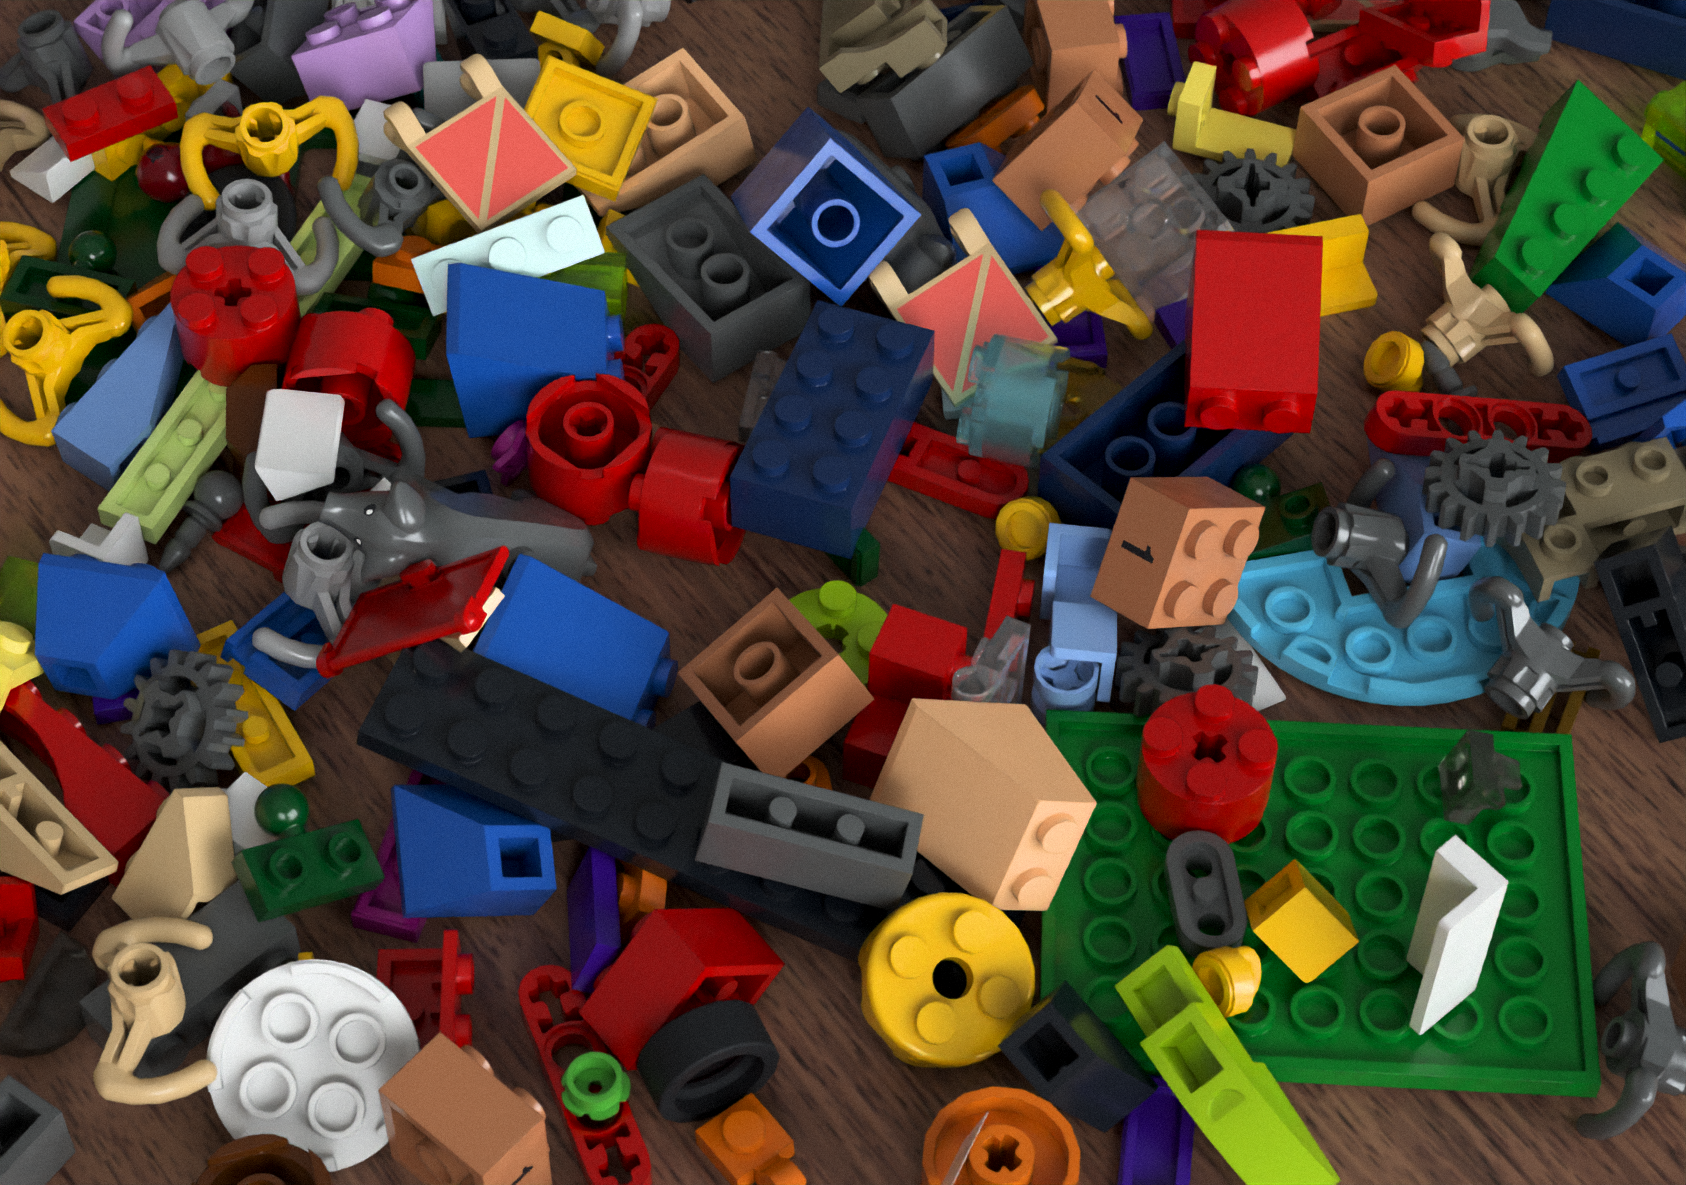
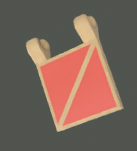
[383,54,577,233]
[868,208,1058,408]

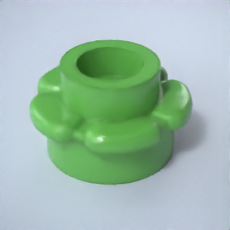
[561,1052,631,1120]

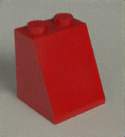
[1184,230,1323,434]

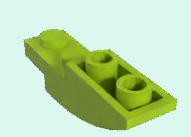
[1114,945,1341,1185]

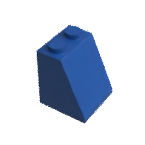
[731,107,921,306]
[446,263,625,438]
[473,553,678,729]

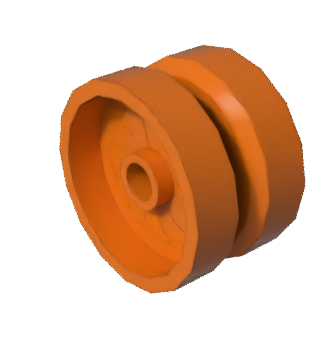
[921,1086,1081,1185]

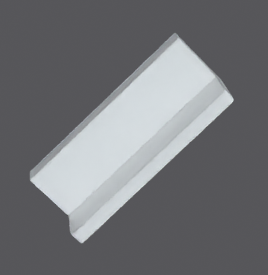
[1406,835,1509,1035]

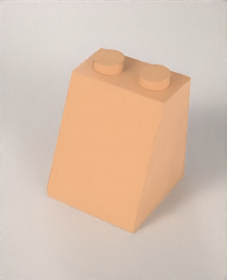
[869,698,1097,911]

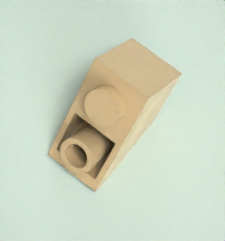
[111,787,237,920]

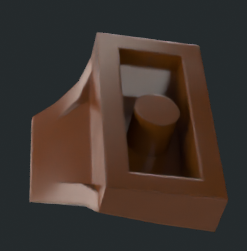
[226,364,279,501]

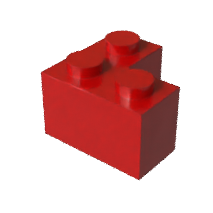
[843,603,974,789]
[579,908,785,1071]

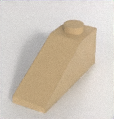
[0,741,119,895]

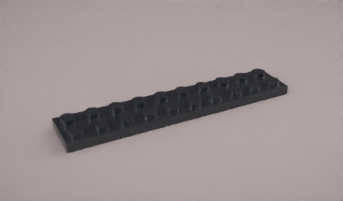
[356,638,1026,999]

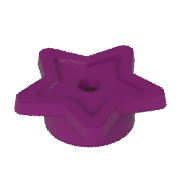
[491,420,528,487]

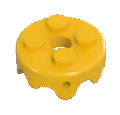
[858,892,1035,1068]

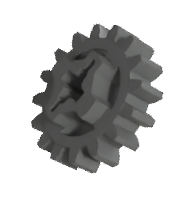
[1185,148,1315,233]
[1422,430,1566,547]
[1115,626,1259,717]
[120,649,248,793]

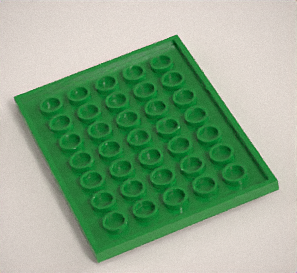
[1039,709,1601,1098]

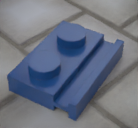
[1557,333,1686,453]
[220,591,335,711]

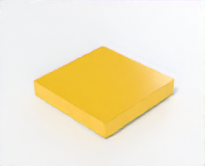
[524,55,658,202]

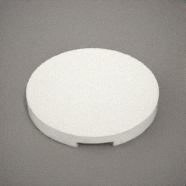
[206,959,420,1172]

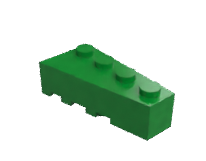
[1468,79,1664,314]

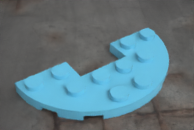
[1227,536,1580,706]

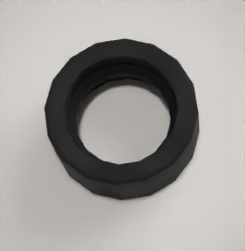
[637,999,780,1123]

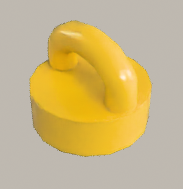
[1363,331,1424,392]
[995,496,1061,561]
[1192,946,1262,1018]

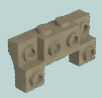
[819,0,947,94]
[1495,437,1686,603]

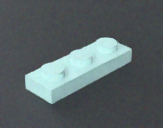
[411,194,605,317]

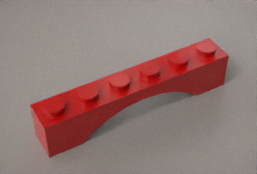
[0,680,170,888]

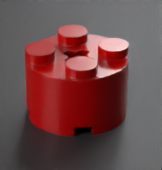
[1188,0,1319,117]
[170,245,301,387]
[281,308,416,449]
[525,373,653,526]
[628,427,747,567]
[1136,684,1278,844]

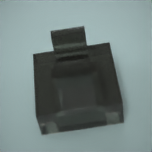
[1439,729,1522,825]

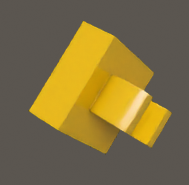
[529,10,605,72]

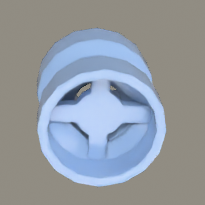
[1030,645,1099,725]

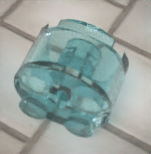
[956,333,1070,470]

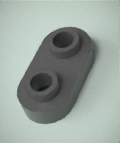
[1164,830,1247,958]

